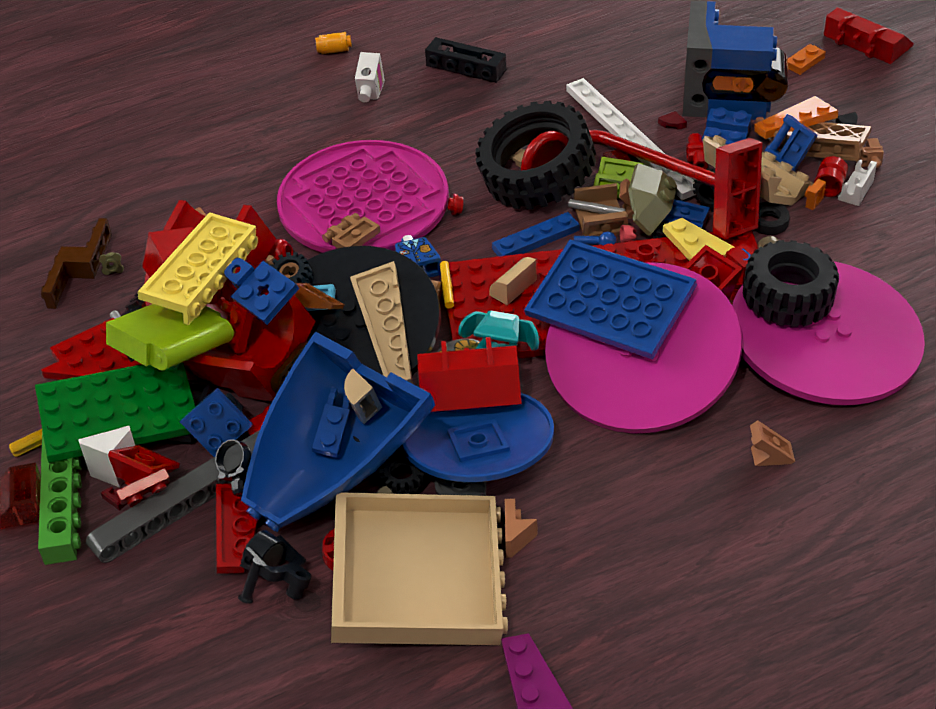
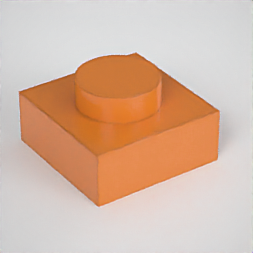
[805,179,826,210]

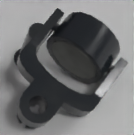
[238,530,312,603]

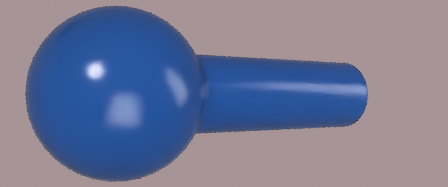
[574,231,617,246]

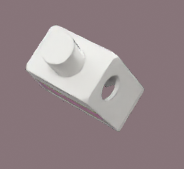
[355,52,385,102]

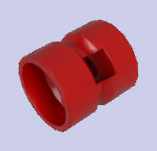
[814,156,848,197]

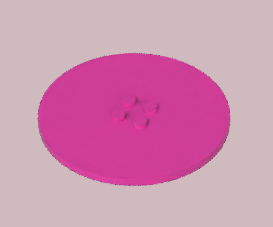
[277,140,449,253]
[732,261,925,405]
[545,263,742,433]

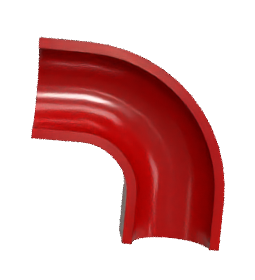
[145,200,316,401]

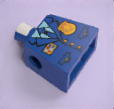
[395,235,441,278]

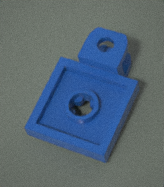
[224,258,300,325]

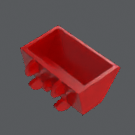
[824,7,914,64]
[417,337,522,412]

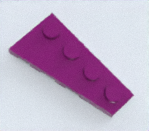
[501,633,573,709]

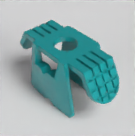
[458,311,539,350]

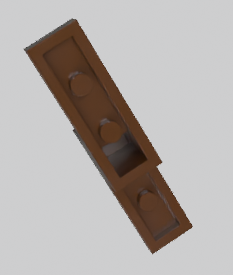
[41,218,112,309]

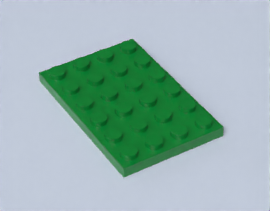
[35,362,195,463]

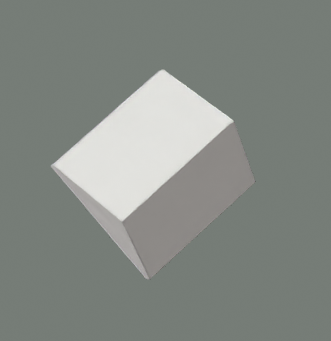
[78,426,135,487]

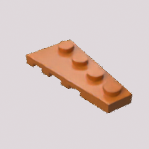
[754,96,838,139]

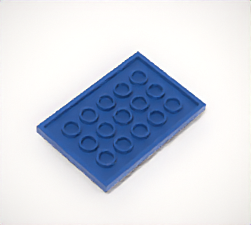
[524,239,697,360]

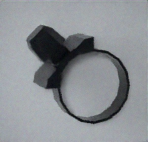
[215,439,251,496]

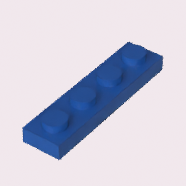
[492,212,580,256]

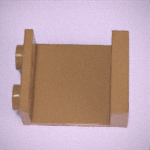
[574,183,628,236]

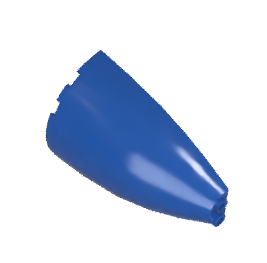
[241,332,435,532]

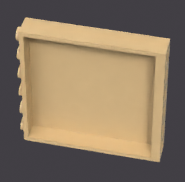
[331,493,508,645]

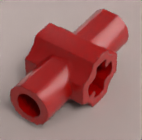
[686,133,708,169]

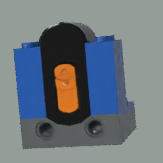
[682,0,788,120]

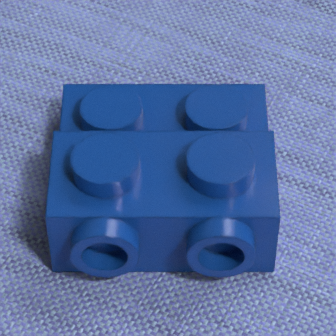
[702,107,752,145]

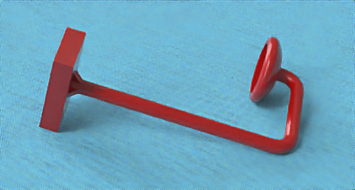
[521,130,763,239]

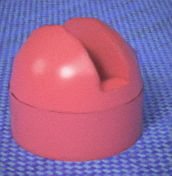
[619,225,637,242]

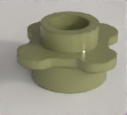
[99,252,124,275]

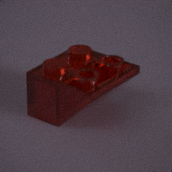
[0,462,41,529]

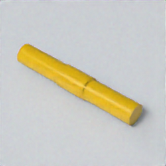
[440,261,454,308]

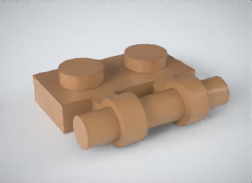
[322,213,380,248]

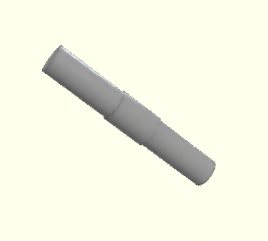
[568,199,626,214]

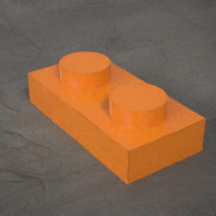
[785,44,826,75]

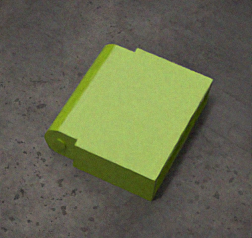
[106,304,234,370]

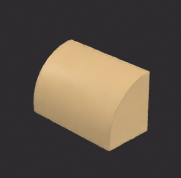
[489,257,537,305]
[344,369,382,424]

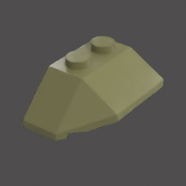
[628,163,677,236]

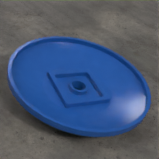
[402,392,554,482]

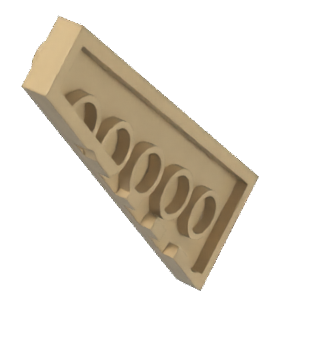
[350,261,413,384]

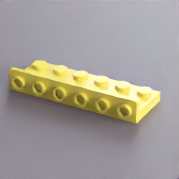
[138,212,258,325]

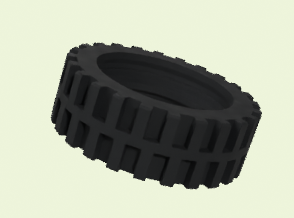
[475,101,596,209]

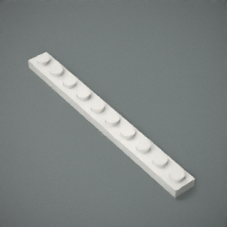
[566,78,696,200]

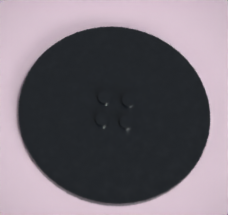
[289,246,441,376]

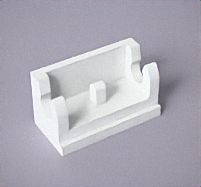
[838,160,877,206]

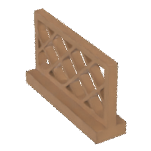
[774,122,871,161]

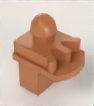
[856,138,884,168]

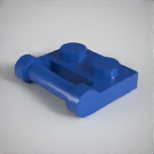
[764,114,818,171]

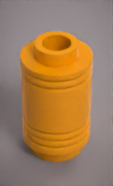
[315,32,352,55]

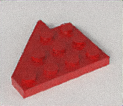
[41,318,141,380]

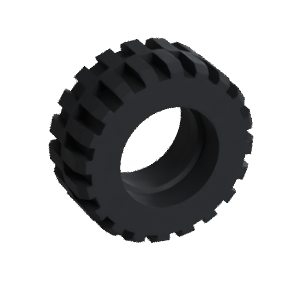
[742,240,839,327]

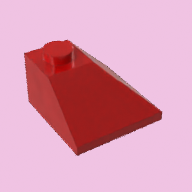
[683,245,743,300]
[108,445,180,485]

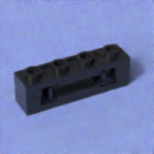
[425,37,507,83]

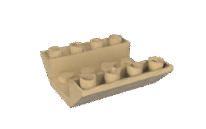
[703,135,814,206]

